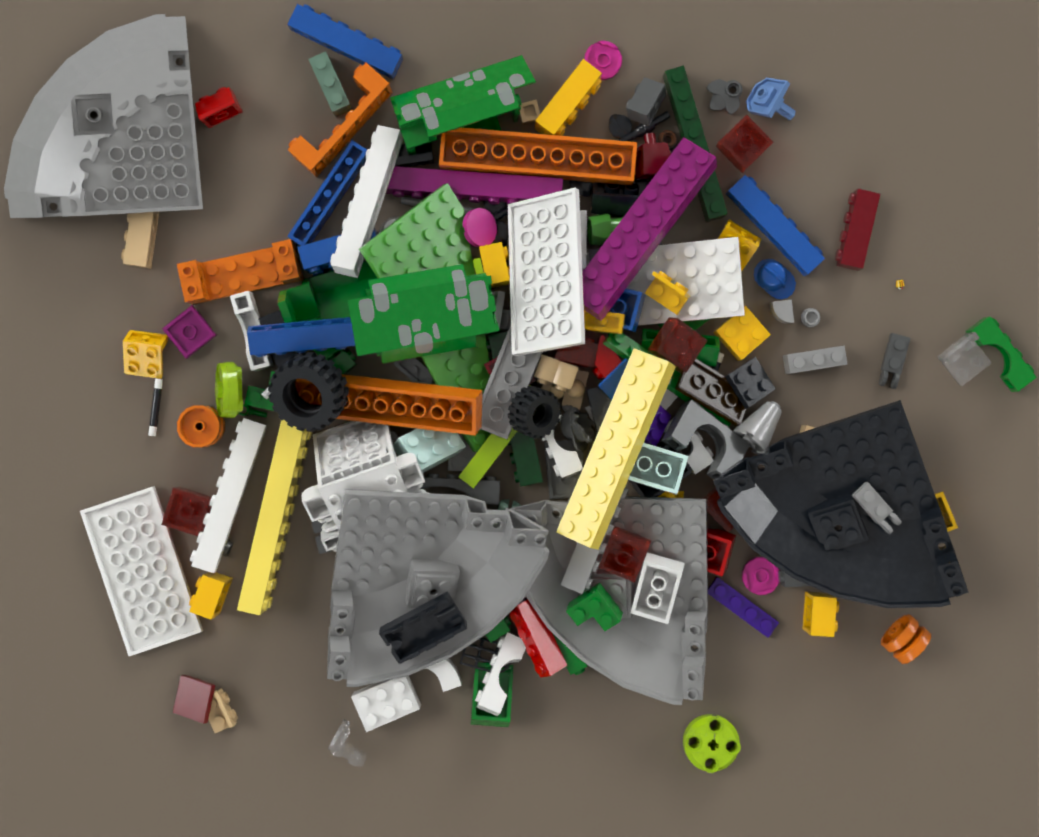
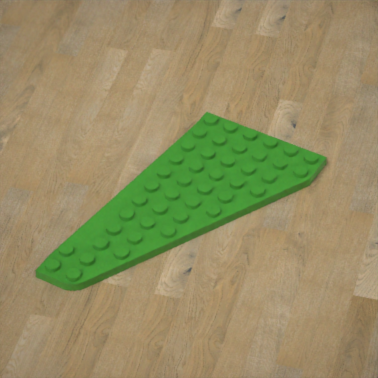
[359,183,491,452]

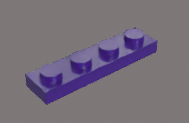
[708,577,779,638]

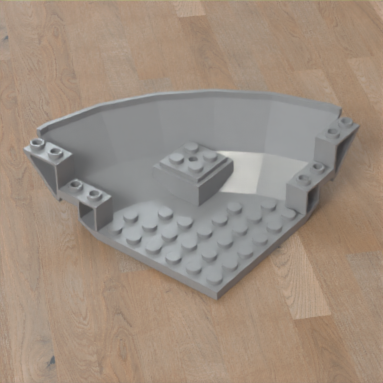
[4,14,203,218]
[327,490,549,687]
[510,496,708,705]

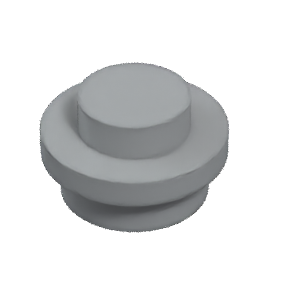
[801,308,820,327]

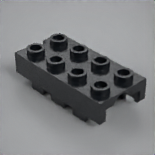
[379,591,467,664]

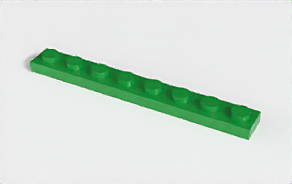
[603,332,731,427]

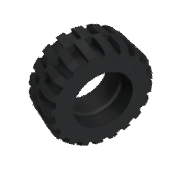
[268,352,349,432]

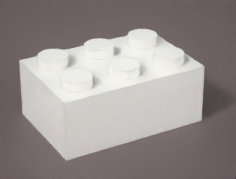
[631,552,685,624]
[351,676,421,732]

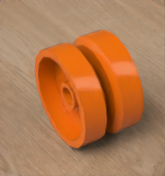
[177,405,225,448]
[881,614,931,664]

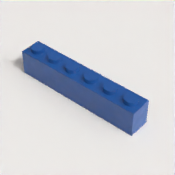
[287,4,403,80]
[287,140,367,246]
[726,175,825,276]
[247,317,355,357]

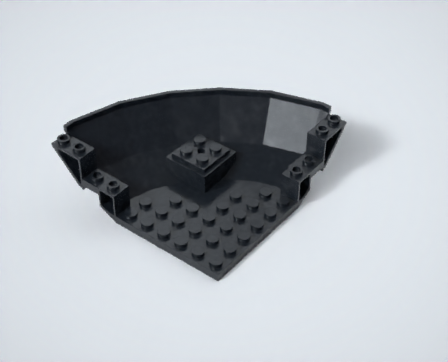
[713,400,969,608]

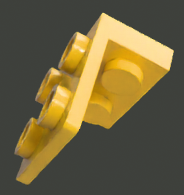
[718,219,761,272]
[645,271,690,315]
[123,330,168,379]

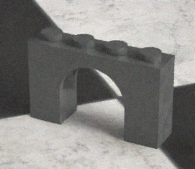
[662,400,750,480]

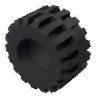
[508,386,561,439]

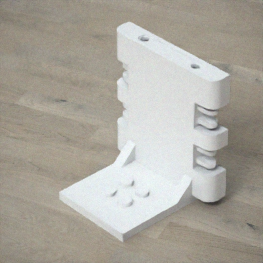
[302,421,428,557]

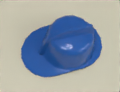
[754,259,796,299]

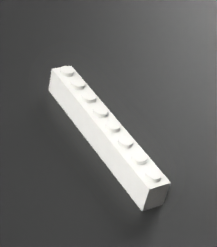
[330,125,403,278]
[190,418,267,573]

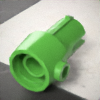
[587,213,623,246]

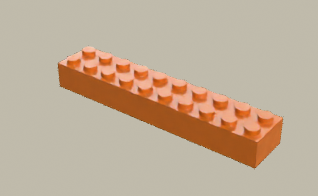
[439,127,637,185]
[295,374,482,436]

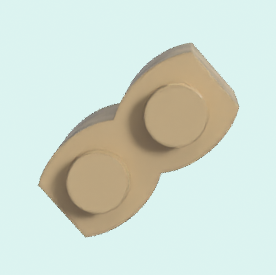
[534,355,578,392]

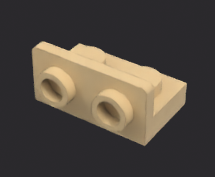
[208,688,238,733]

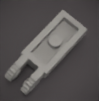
[852,482,902,534]

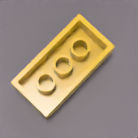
[535,59,602,136]

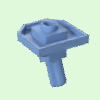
[746,77,796,120]

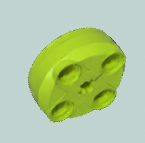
[215,362,243,418]
[683,714,741,773]

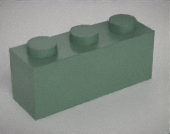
[308,51,352,117]

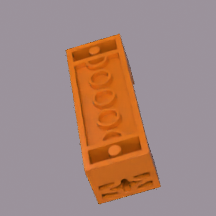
[288,62,393,178]
[177,239,304,305]

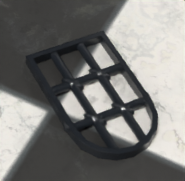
[459,638,511,673]

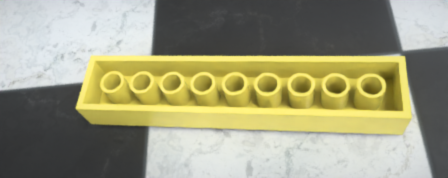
[556,349,676,550]
[237,420,312,615]

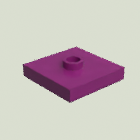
[162,305,217,359]

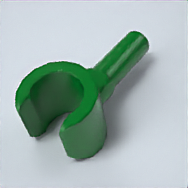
[239,404,267,418]

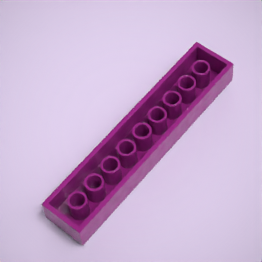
[582,138,717,321]

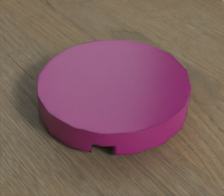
[584,41,622,80]
[462,208,497,247]
[742,557,780,595]

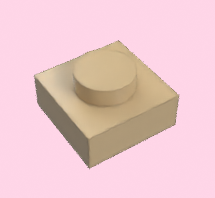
[520,100,540,124]

